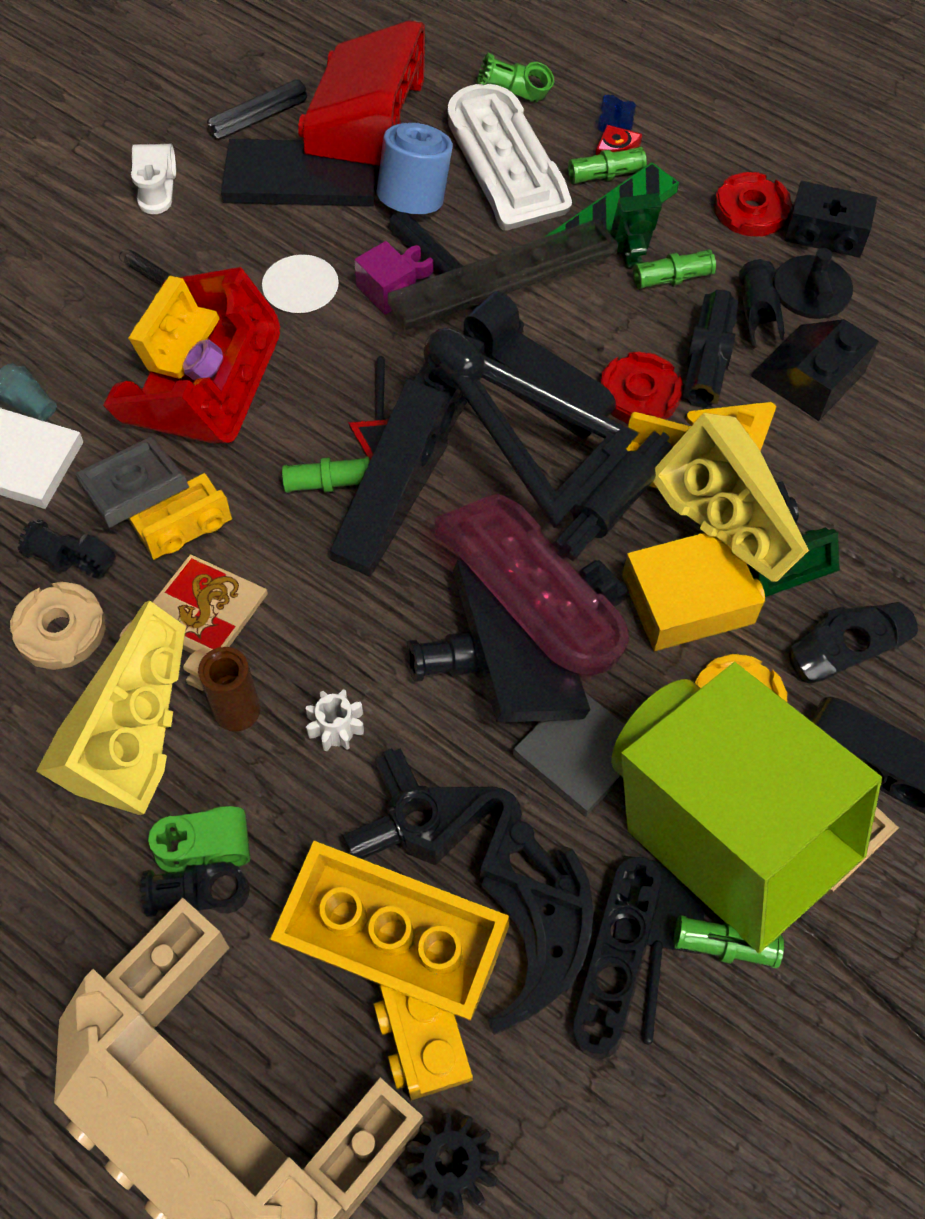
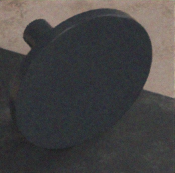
[773,248,853,319]

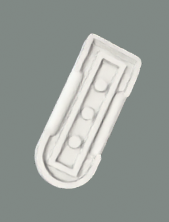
[448,84,572,230]

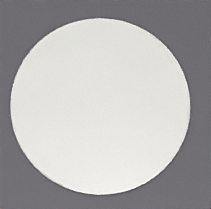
[262,255,339,313]

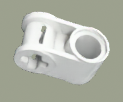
[131,144,176,214]

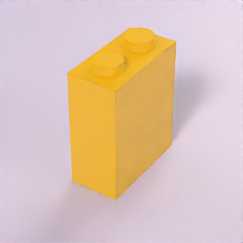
[622,533,765,651]

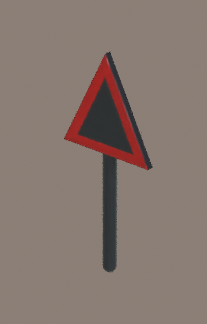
[348,356,389,461]

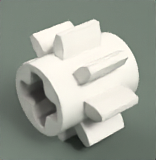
[305,689,364,751]

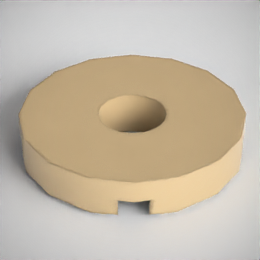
[10,582,106,670]

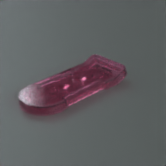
[434,494,629,675]

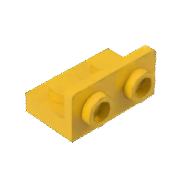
[373,985,473,1101]

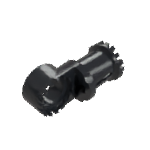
[17,519,116,579]
[140,862,250,917]

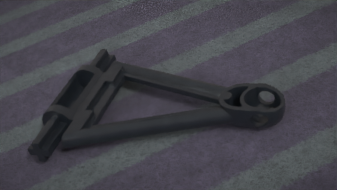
[423,328,673,561]

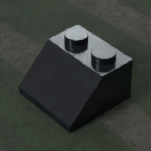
[752,319,879,421]

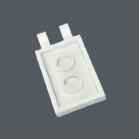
[0,408,83,509]

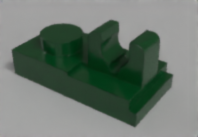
[607,193,662,269]
[750,527,840,597]

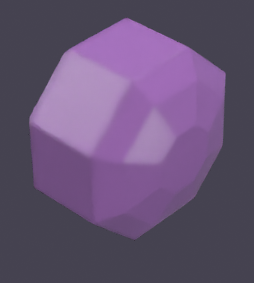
[183,339,223,381]

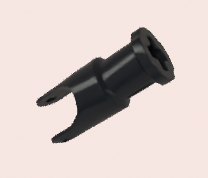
[739,259,785,348]
[407,631,481,682]

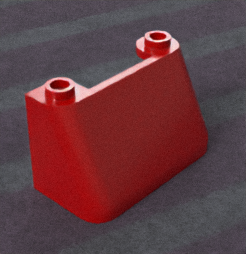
[298,20,425,166]
[103,267,280,444]

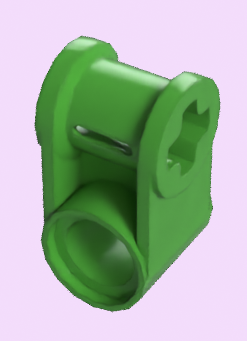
[148,806,251,873]

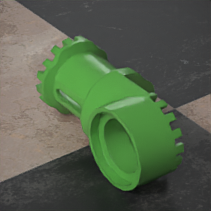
[477,52,554,102]

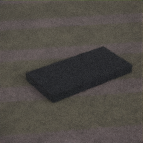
[221,139,377,206]
[453,560,591,722]

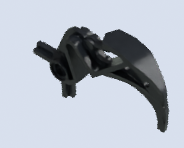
[343,748,593,1035]

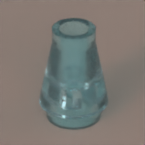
[0,363,57,421]

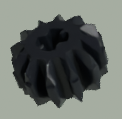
[404,1113,499,1217]

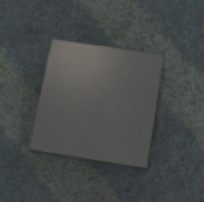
[75,436,189,528]
[513,693,625,817]

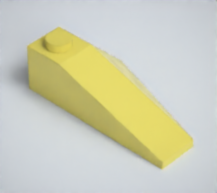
[653,413,809,581]
[36,601,186,815]

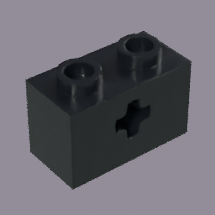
[785,181,878,258]

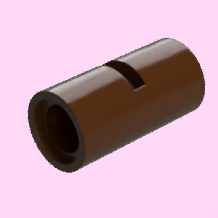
[198,647,261,732]

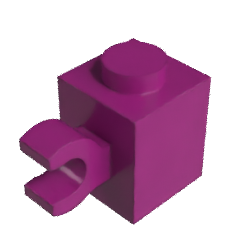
[354,241,433,315]

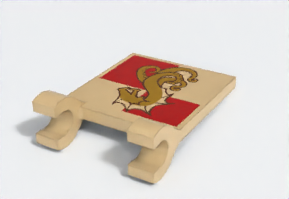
[119,554,268,691]

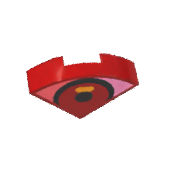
[596,125,642,155]

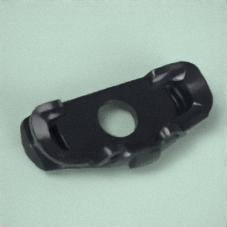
[789,602,918,683]

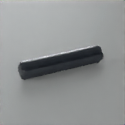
[207,79,307,139]

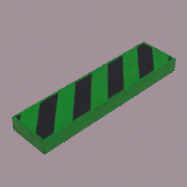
[544,162,679,267]

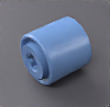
[377,123,453,214]

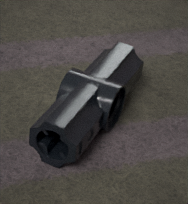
[683,289,739,408]

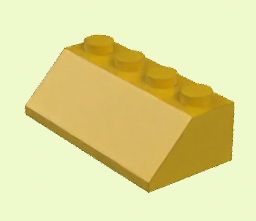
[271,841,509,1021]

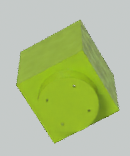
[611,662,882,954]

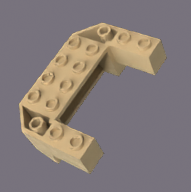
[54,898,424,1219]

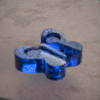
[598,94,636,132]

